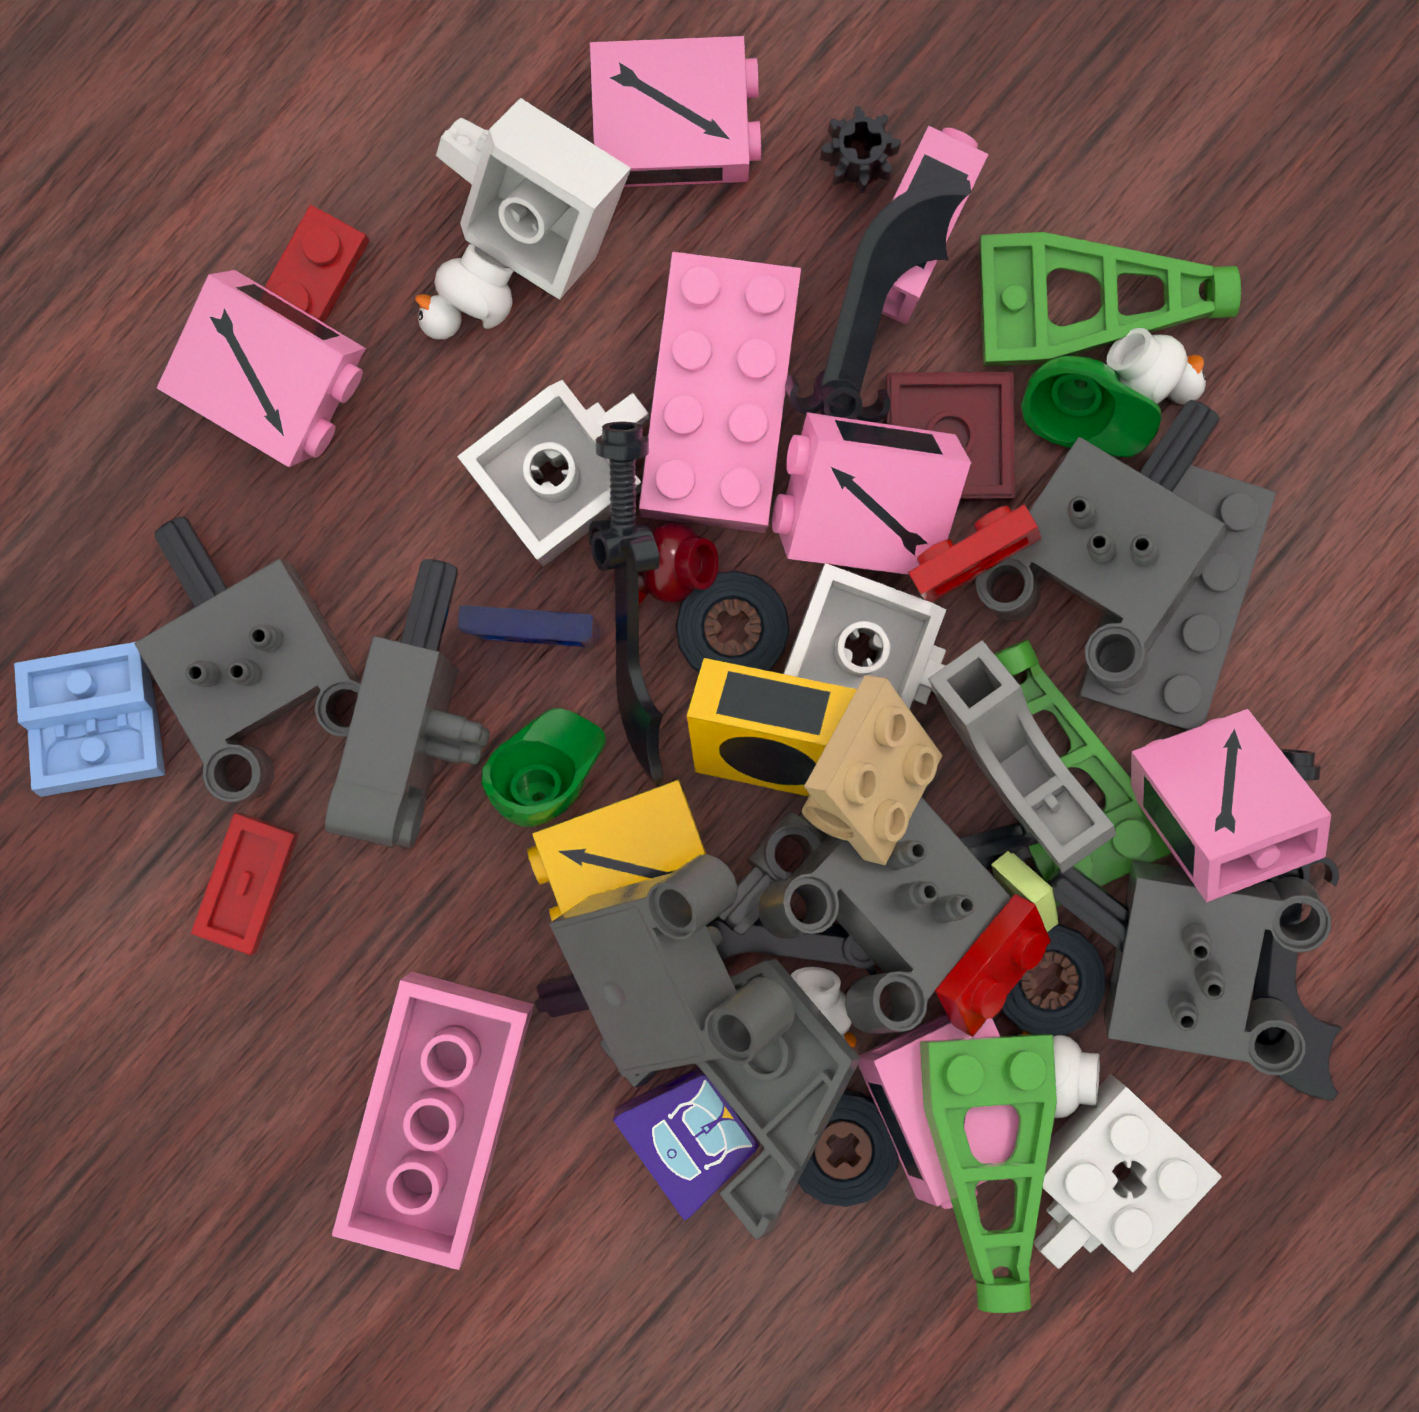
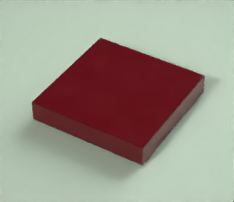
[885,372,1015,501]

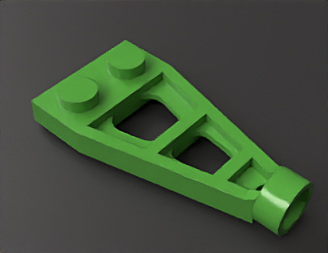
[978,232,1241,366]
[994,639,1171,907]
[920,1034,1057,1313]

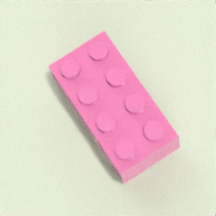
[639,252,801,533]
[332,972,534,1270]

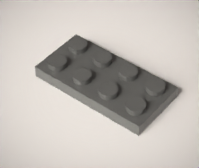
[1076,465,1276,731]

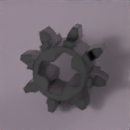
[820,106,901,193]

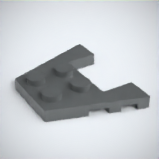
[599,959,861,1241]

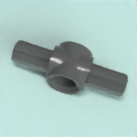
[718,811,829,935]

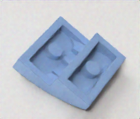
[14,642,165,797]

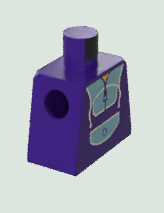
[613,1067,760,1221]

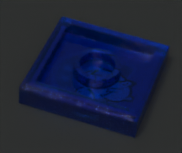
[458,605,600,648]

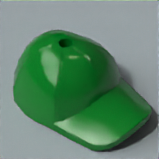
[1021,356,1162,458]
[481,708,606,827]

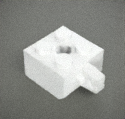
[436,98,631,300]
[457,380,650,567]
[782,563,946,709]
[1034,1074,1222,1272]

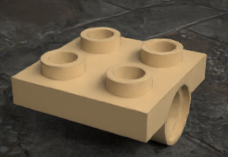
[802,675,943,865]

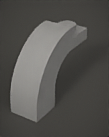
[928,640,1117,873]

